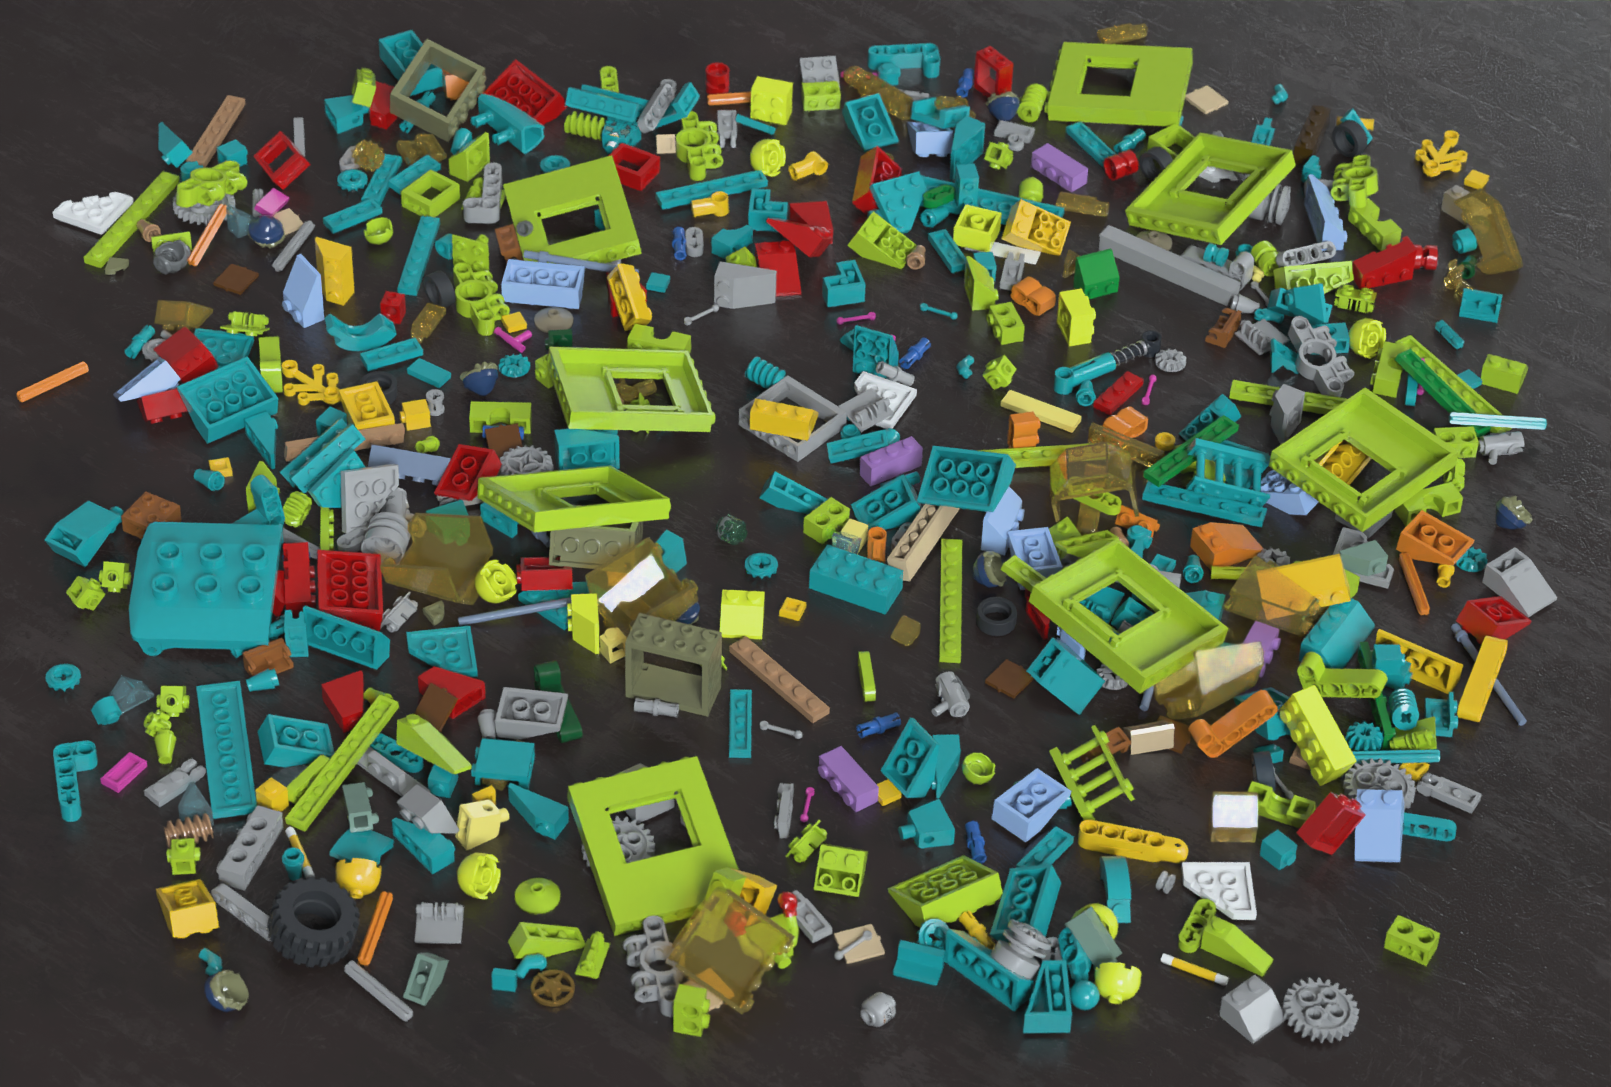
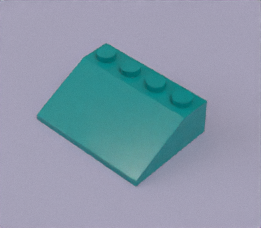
[177,357,279,444]
[917,446,1016,512]

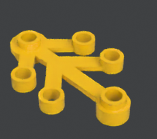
[1415,130,1468,177]
[282,360,341,405]

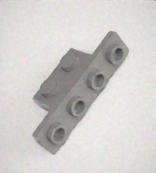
[357,747,430,797]

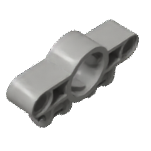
[1288,316,1354,398]
[623,916,684,1017]

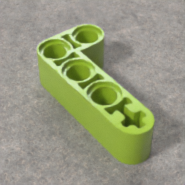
[259,336,283,393]
[1297,652,1388,698]

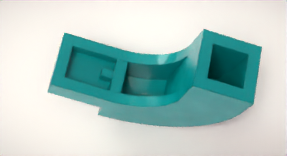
[325,313,397,351]
[1099,856,1131,923]

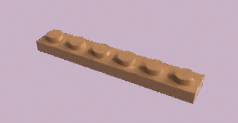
[186,95,245,168]
[284,423,405,462]
[729,636,830,723]

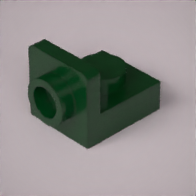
[545,329,573,350]

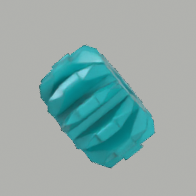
[1345,721,1383,751]

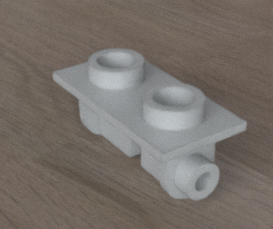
[380,592,418,632]

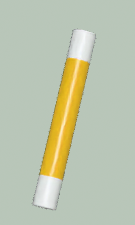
[286,827,315,878]
[1161,953,1228,986]

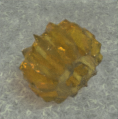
[352,140,385,172]

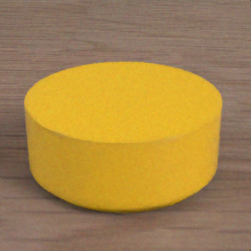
[1155,432,1175,451]

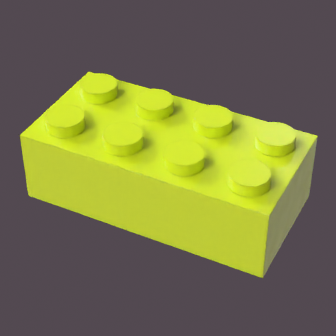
[1279,685,1357,786]

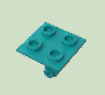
[1079,587,1124,624]

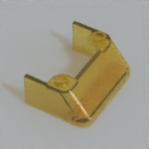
[1454,188,1523,275]

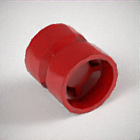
[706,63,729,95]
[1104,150,1139,180]
[1414,244,1438,270]

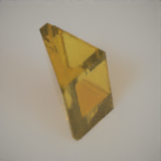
[1063,250,1080,278]
[891,615,921,646]

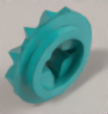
[540,155,570,173]
[337,169,367,191]
[499,353,530,377]
[1455,546,1488,572]
[745,553,778,579]
[46,664,81,692]
[917,919,949,950]

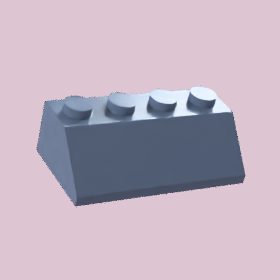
[368,445,451,485]

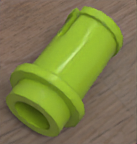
[415,436,440,454]

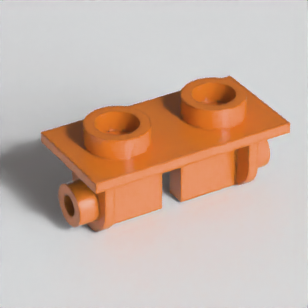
[1115,505,1160,537]

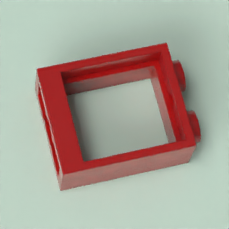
[974,46,1013,98]
[254,131,311,190]
[609,143,660,191]
[517,556,573,591]
[1296,792,1366,855]

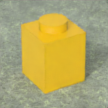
[399,399,431,431]
[255,777,289,812]

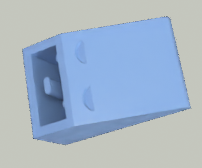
[1252,470,1319,515]

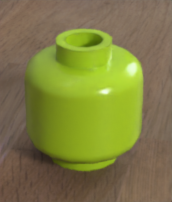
[1019,177,1043,202]

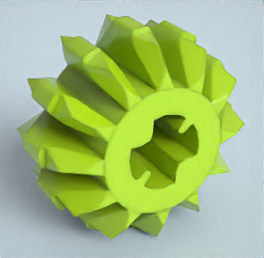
[283,491,312,527]

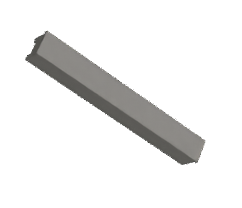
[1099,225,1241,307]

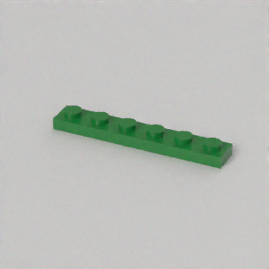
[1395,349,1491,438]
[1143,415,1239,487]
[1357,642,1396,750]

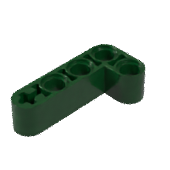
[534,660,583,743]

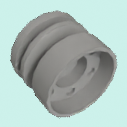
[1249,184,1291,225]
[361,512,412,568]
[991,920,1052,979]

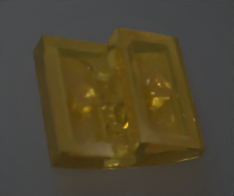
[396,134,447,167]

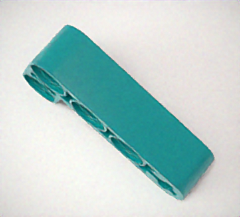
[868,43,940,78]
[53,741,98,822]

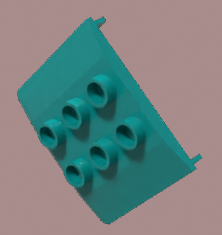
[129,522,284,656]

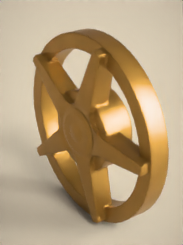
[531,970,575,1007]

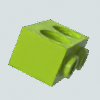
[801,81,841,111]
[986,302,1024,345]
[1433,426,1479,458]
[803,497,850,544]
[1384,915,1440,966]
[674,984,710,1037]

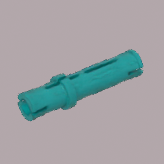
[400,91,436,133]

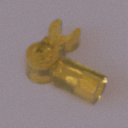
[935,96,976,119]
[1444,259,1476,297]
[615,378,657,405]

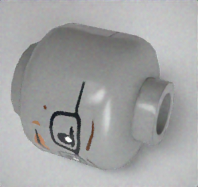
[861,992,896,1027]

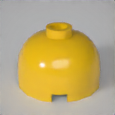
[335,858,382,899]

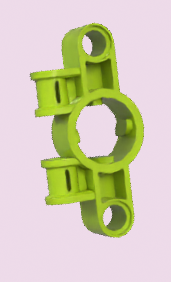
[676,111,723,181]
[1331,155,1378,208]
[176,161,247,207]
[453,263,510,336]

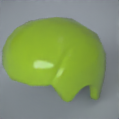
[364,217,393,245]
[962,753,995,785]

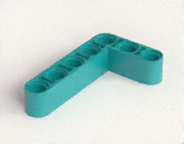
[232,475,285,525]

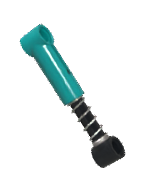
[1053,330,1162,395]

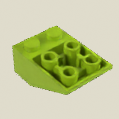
[848,211,917,269]

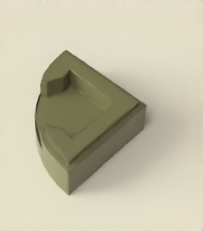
[105,257,129,275]
[423,600,445,626]

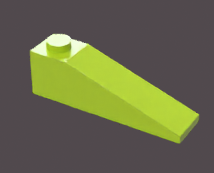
[1273,261,1354,294]
[397,714,471,775]

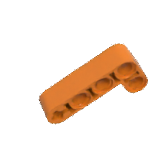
[1189,690,1278,758]

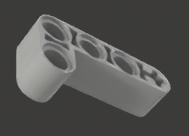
[463,163,502,223]
[1180,245,1254,291]

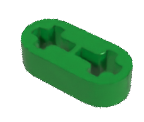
[923,185,955,209]

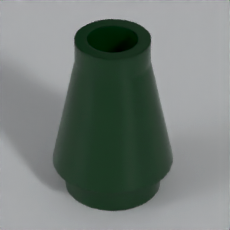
[1456,255,1476,279]

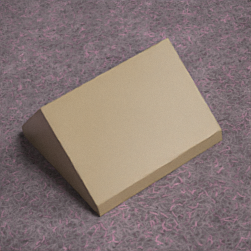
[1123,720,1174,755]

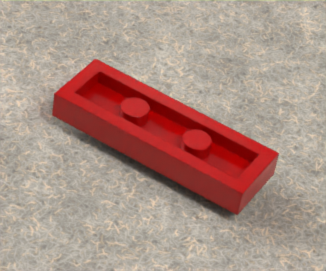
[1094,371,1144,415]

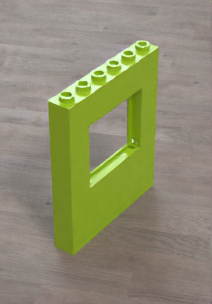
[1045,42,1193,126]
[1125,133,1296,245]
[503,155,642,269]
[547,347,715,432]
[1269,388,1459,532]
[477,466,671,532]
[1029,539,1229,693]
[567,756,738,936]

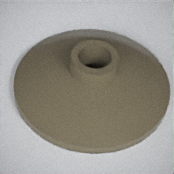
[1136,230,1172,251]
[534,307,573,333]

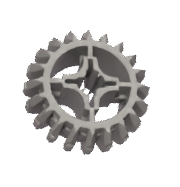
[499,445,553,476]

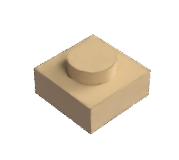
[656,134,676,154]

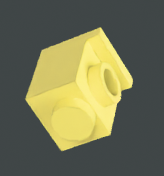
[599,627,627,664]

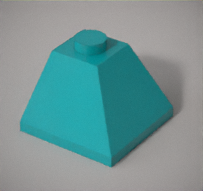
[1285,283,1328,325]

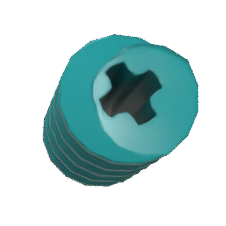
[745,356,786,390]
[1388,688,1419,730]

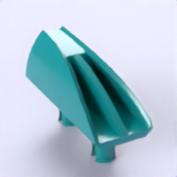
[471,94,545,154]

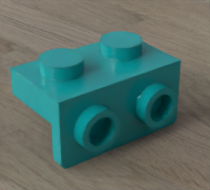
[1424,692,1458,737]

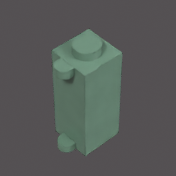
[342,782,379,833]
[1065,907,1122,970]

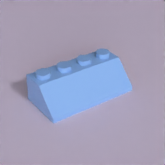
[1304,174,1347,251]
[501,259,585,309]

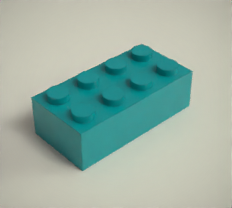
[379,30,443,96]
[809,544,904,615]

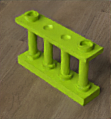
[1049,725,1134,821]

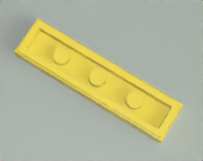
[1001,390,1082,433]

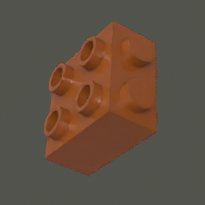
[121,491,182,539]

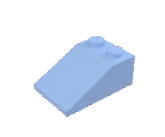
[907,122,953,157]
[282,254,324,328]
[113,357,180,401]
[1007,527,1062,590]
[992,768,1071,842]
[1355,789,1404,862]

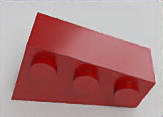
[1352,236,1417,290]
[283,542,316,618]

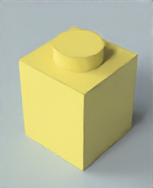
[838,519,868,555]

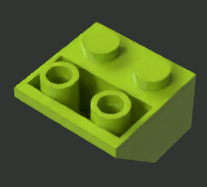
[814,844,868,897]

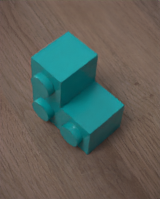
[748,188,788,232]
[822,260,865,307]

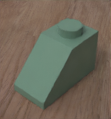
[1339,540,1388,576]
[403,952,449,1005]

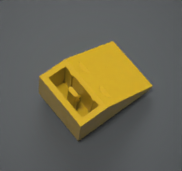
[1002,200,1071,256]

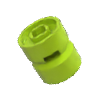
[1250,241,1280,276]

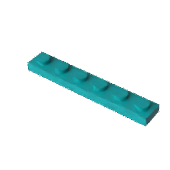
[656,170,768,209]
[397,216,440,296]
[1142,481,1267,527]

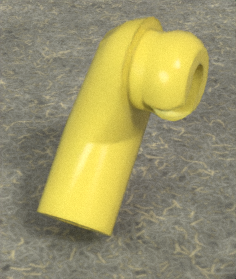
[1252,265,1264,283]

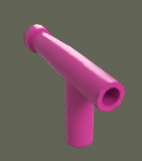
[494,327,532,353]

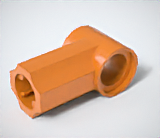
[867,527,887,564]

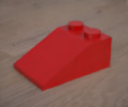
[766,218,833,257]
[755,241,801,297]
[153,326,219,384]
[434,444,502,501]
[1456,596,1531,645]

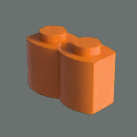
[1011,277,1056,316]
[1102,406,1148,446]
[1007,411,1040,449]

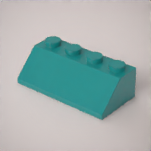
[1299,598,1375,669]
[303,606,390,670]
[990,864,1061,942]
[945,929,1034,1011]

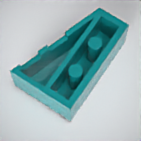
[1023,960,1072,1033]

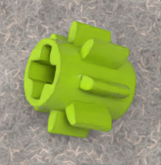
[144,710,171,737]

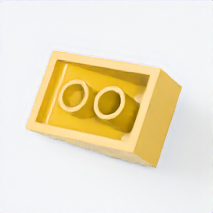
[339,381,395,430]
[156,879,219,938]

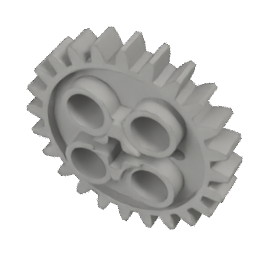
[173,193,235,225]
[1343,759,1416,812]
[582,816,655,867]
[1282,978,1359,1043]

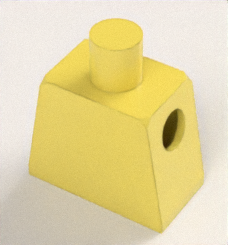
[455,800,509,850]

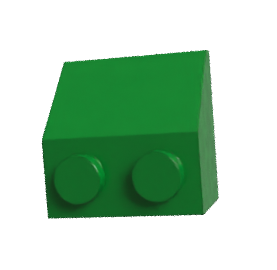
[1073,248,1119,299]

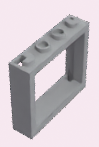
[739,376,847,462]

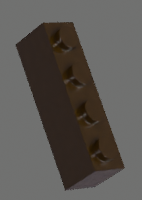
[1293,104,1331,166]

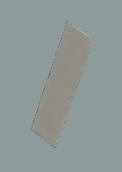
[964,242,1041,264]

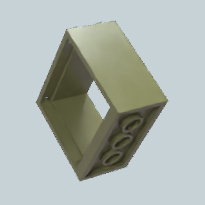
[390,39,486,142]
[549,505,643,572]
[625,613,722,717]

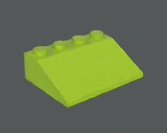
[888,855,1003,928]

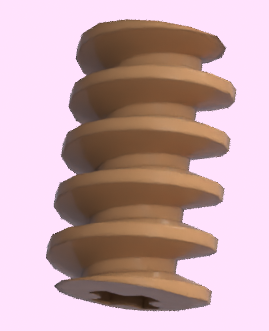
[164,813,213,849]

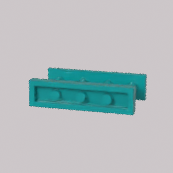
[565,84,650,122]
[280,418,366,494]
[1187,438,1271,507]

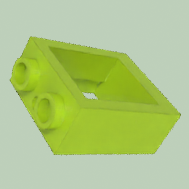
[1147,123,1195,160]
[401,170,460,217]

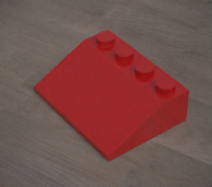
[483,59,568,125]
[317,550,383,631]

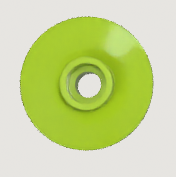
[515,878,560,914]

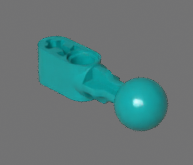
[1058,927,1100,1010]

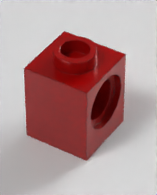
[380,291,406,324]

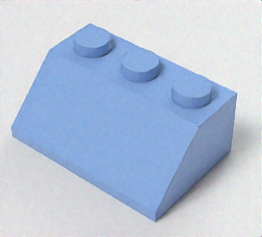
[981,487,1025,555]

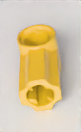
[788,151,828,181]
[691,191,729,217]

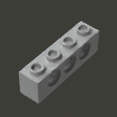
[217,805,284,891]

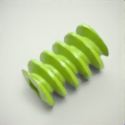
[1017,84,1048,123]
[564,111,605,141]

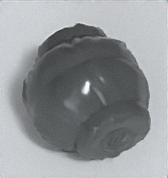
[153,240,191,274]

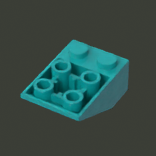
[853,325,899,380]
[45,501,121,567]
[1027,637,1105,715]

